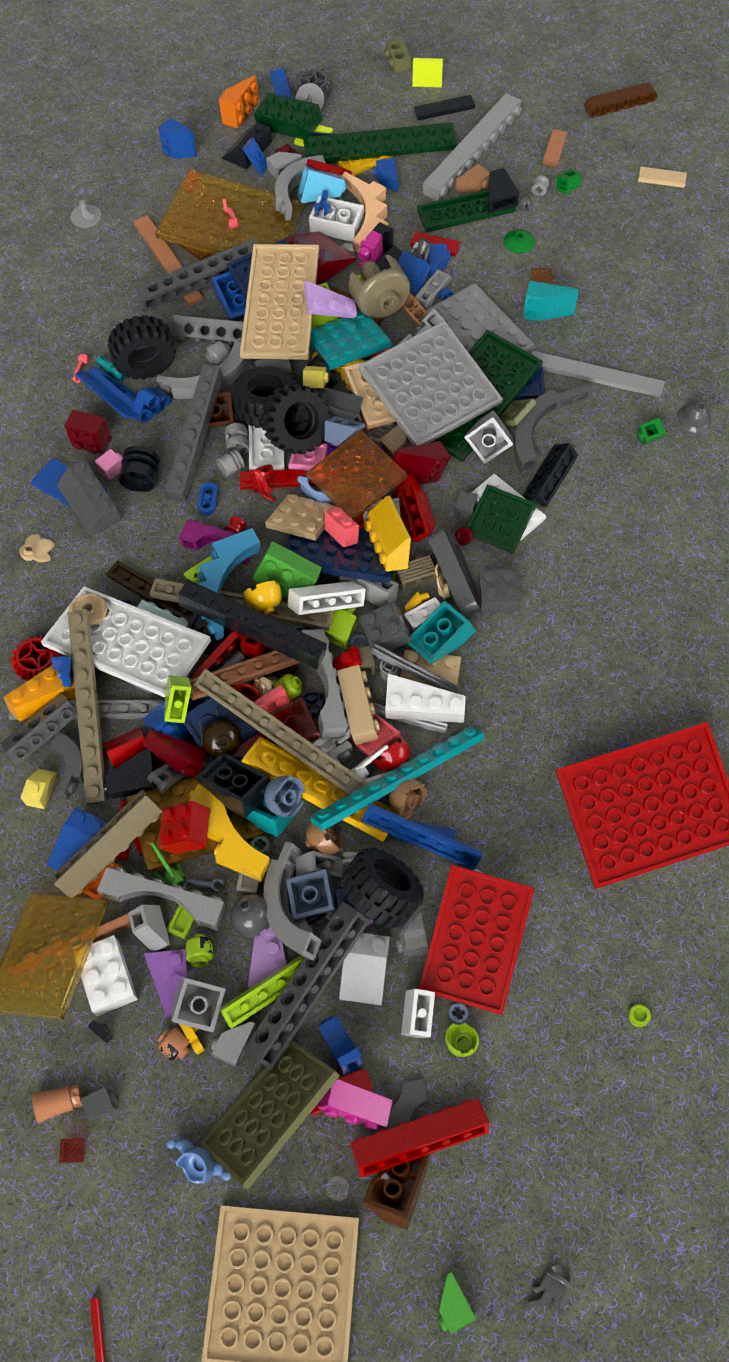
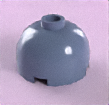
[264,775,305,817]

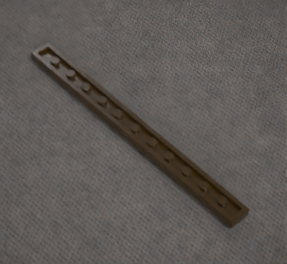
[106,560,298,678]

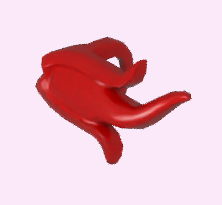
[249,464,276,502]

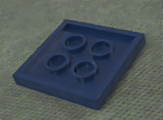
[184,684,260,763]

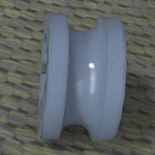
[449,1003,468,1024]

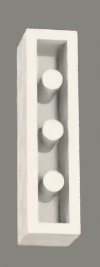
[288,581,366,615]

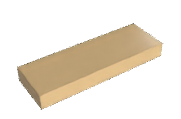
[638,167,687,188]

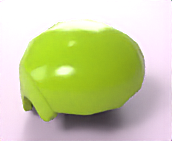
[445,1023,479,1057]

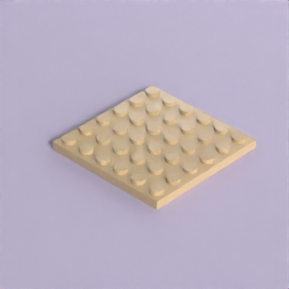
[201,1206,359,1362]

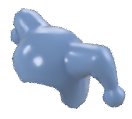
[166,1138,231,1184]

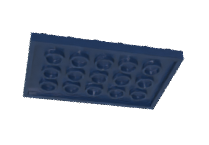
[285,527,393,584]

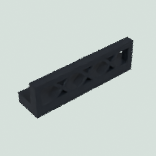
[522,443,579,507]

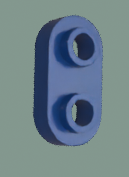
[197,482,218,516]

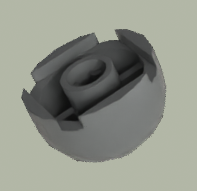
[230,894,270,938]

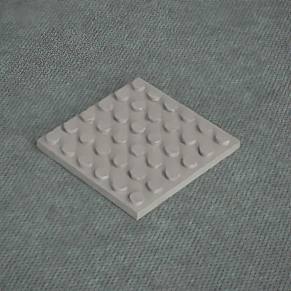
[358,321,503,446]

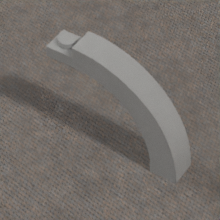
[274,155,325,221]
[156,341,251,399]
[263,842,322,961]

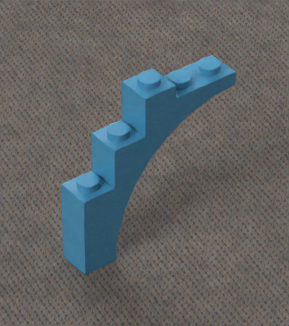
[197,528,260,640]

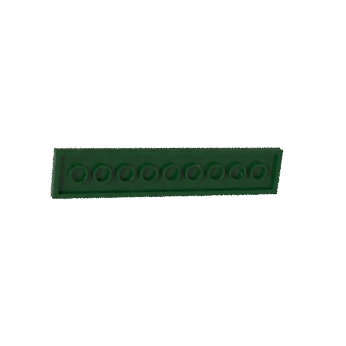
[303,122,457,163]

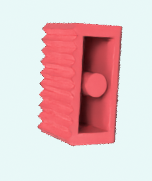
[325,507,359,547]

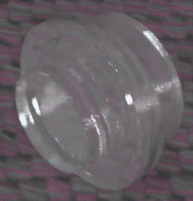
[326,1176,349,1201]

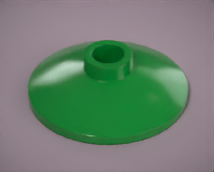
[504,229,535,253]

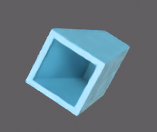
[297,165,346,203]

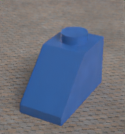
[373,158,398,192]
[427,244,450,279]

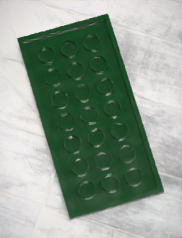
[430,329,543,462]

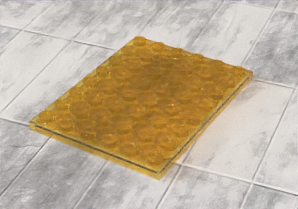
[155,169,306,254]

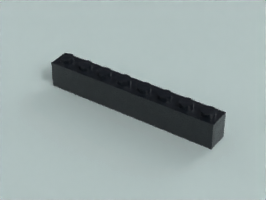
[178,579,327,670]

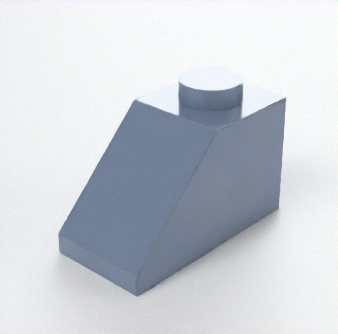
[324,417,365,446]

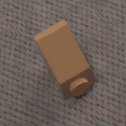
[455,164,489,193]

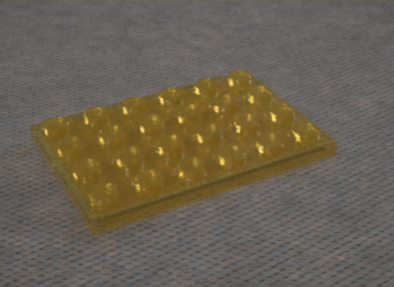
[0,893,107,1020]

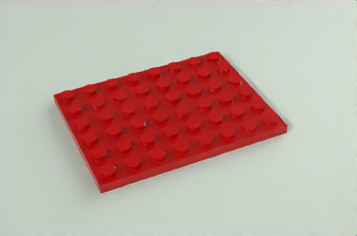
[555,722,729,889]

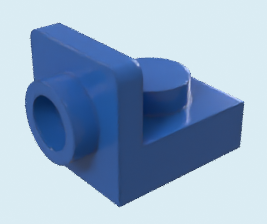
[51,656,73,687]

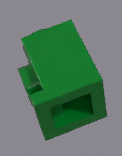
[557,169,581,194]
[636,418,666,445]

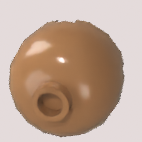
[388,779,427,819]
[305,822,343,855]

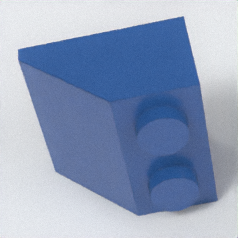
[158,118,197,159]

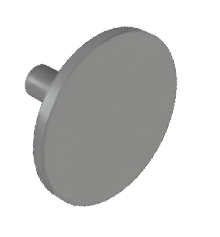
[295,83,324,110]
[70,200,101,228]

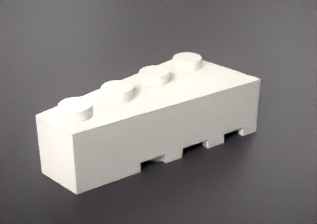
[385,674,466,723]

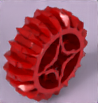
[11,634,62,681]

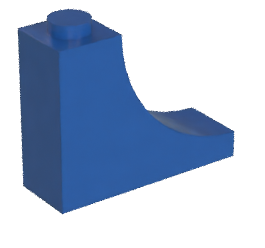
[318,1016,363,1076]

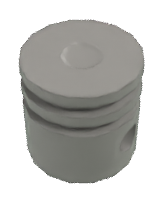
[216,449,245,477]

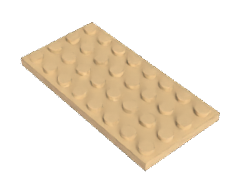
[240,244,320,360]

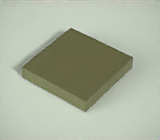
[500,399,537,427]

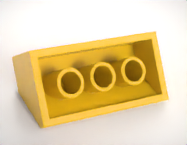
[365,496,411,571]

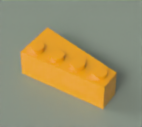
[3,656,76,722]

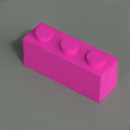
[318,1079,392,1132]

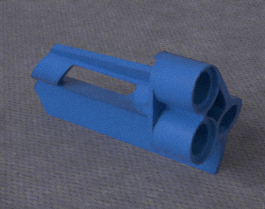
[75,367,171,423]

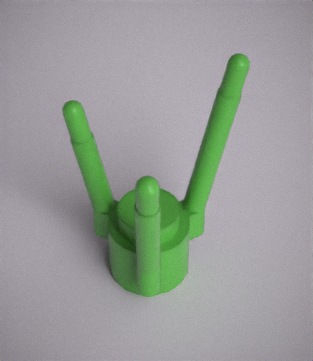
[144,842,186,886]

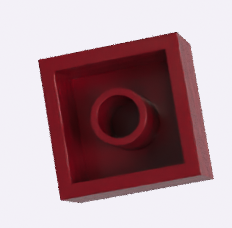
[64,409,112,454]

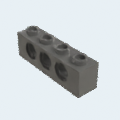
[0,692,77,765]

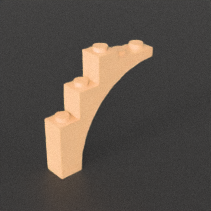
[341,172,389,253]

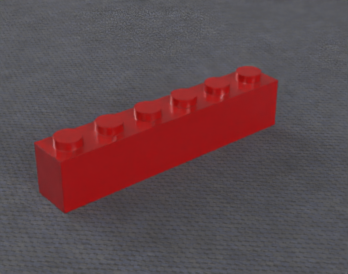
[350,1098,489,1178]

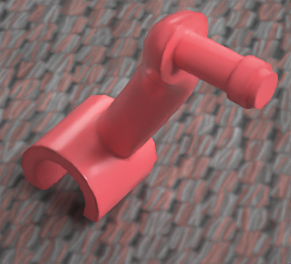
[222,199,239,229]
[72,354,91,383]

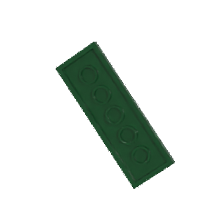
[417,190,516,232]

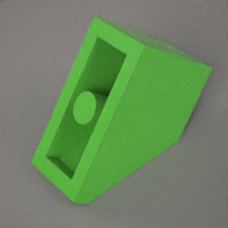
[437,1272,476,1334]

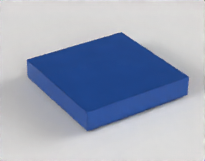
[398,251,432,295]

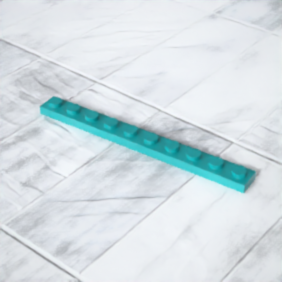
[310,726,485,831]

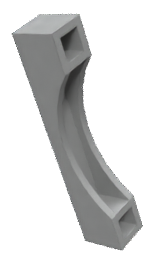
[301,629,349,739]
[97,867,226,931]

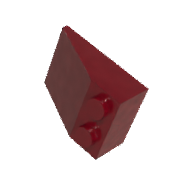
[386,441,451,484]

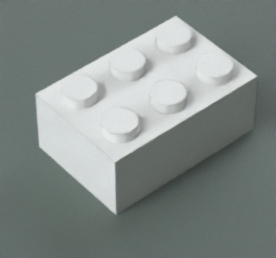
[309,196,364,242]
[73,935,138,1016]

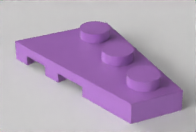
[144,949,188,1017]

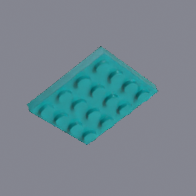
[310,311,392,370]

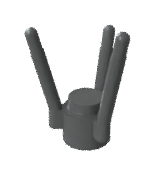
[409,238,432,262]

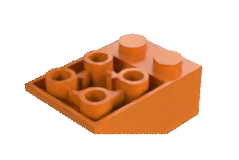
[219,75,260,129]

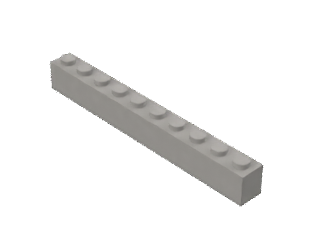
[423,93,522,201]

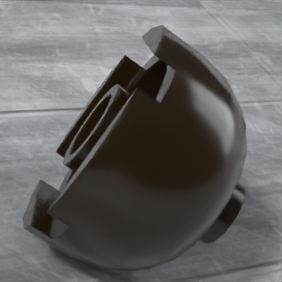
[201,718,241,757]

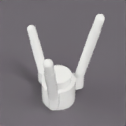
[350,745,388,783]

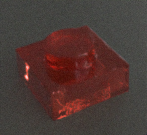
[59,1138,85,1164]

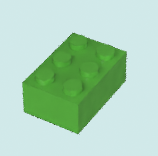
[252,541,322,598]

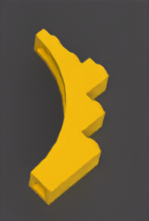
[188,784,270,882]

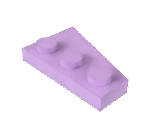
[304,281,357,319]
[248,927,287,989]

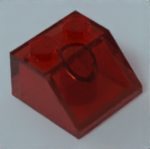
[269,697,320,749]

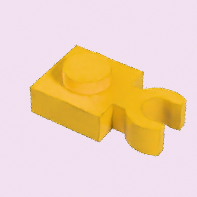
[179,1024,205,1055]

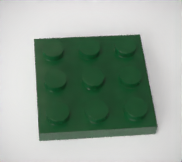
[466,484,537,554]

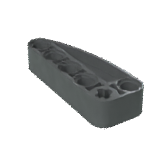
[428,527,481,616]

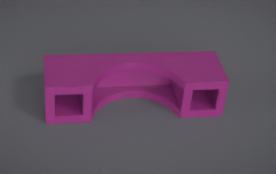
[179,520,252,565]

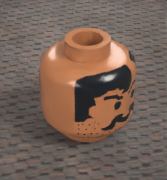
[157,1027,190,1061]

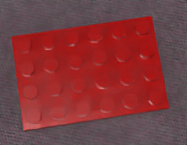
[419,865,535,1015]

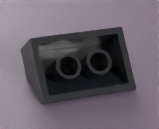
[222,123,272,169]

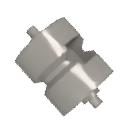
[225,423,249,455]

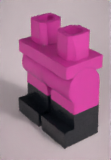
[358,222,393,269]

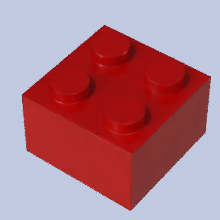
[158,801,210,854]

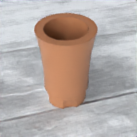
[32,1084,82,1124]

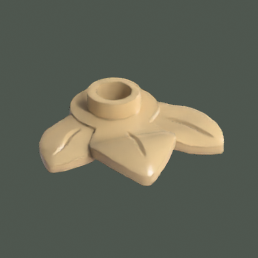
[19,534,55,563]
[435,563,452,600]

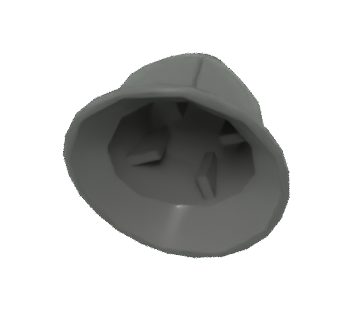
[678,401,711,433]

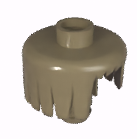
[348,255,410,319]

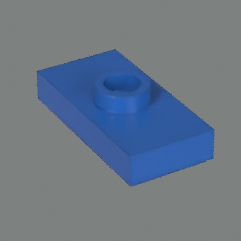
[242,138,267,174]

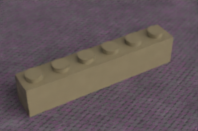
[52,789,163,899]

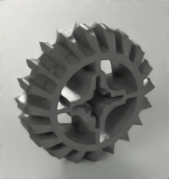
[293,68,333,100]

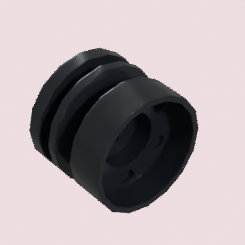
[118,446,160,492]

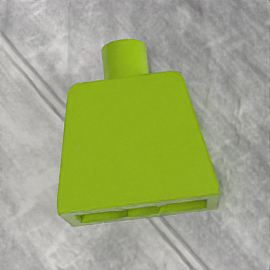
[315,607,357,650]

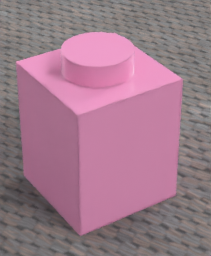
[95,449,122,481]

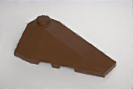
[363,1153,432,1230]

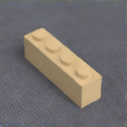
[337,664,380,745]

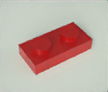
[332,646,362,681]

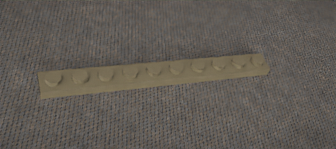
[149,578,334,631]
[68,609,108,804]
[194,669,368,794]

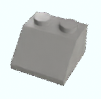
[464,410,513,464]
[171,976,226,1032]

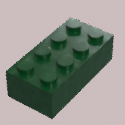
[254,93,323,139]

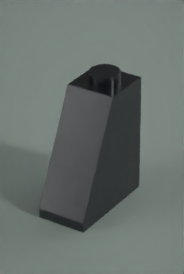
[488,168,519,214]
[104,748,157,799]

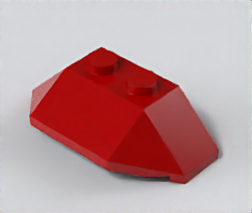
[393,474,436,543]

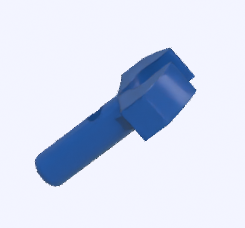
[314,190,331,216]

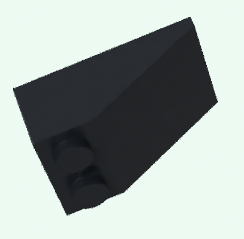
[196,752,270,818]

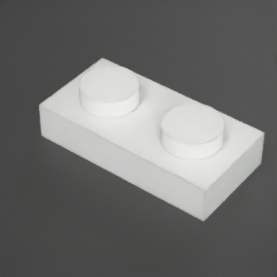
[404,597,440,631]

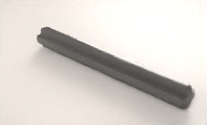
[371,643,459,693]

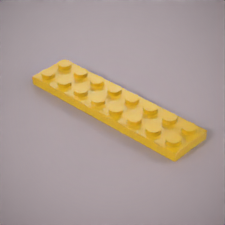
[242,737,397,842]

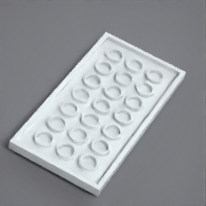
[41,586,211,697]

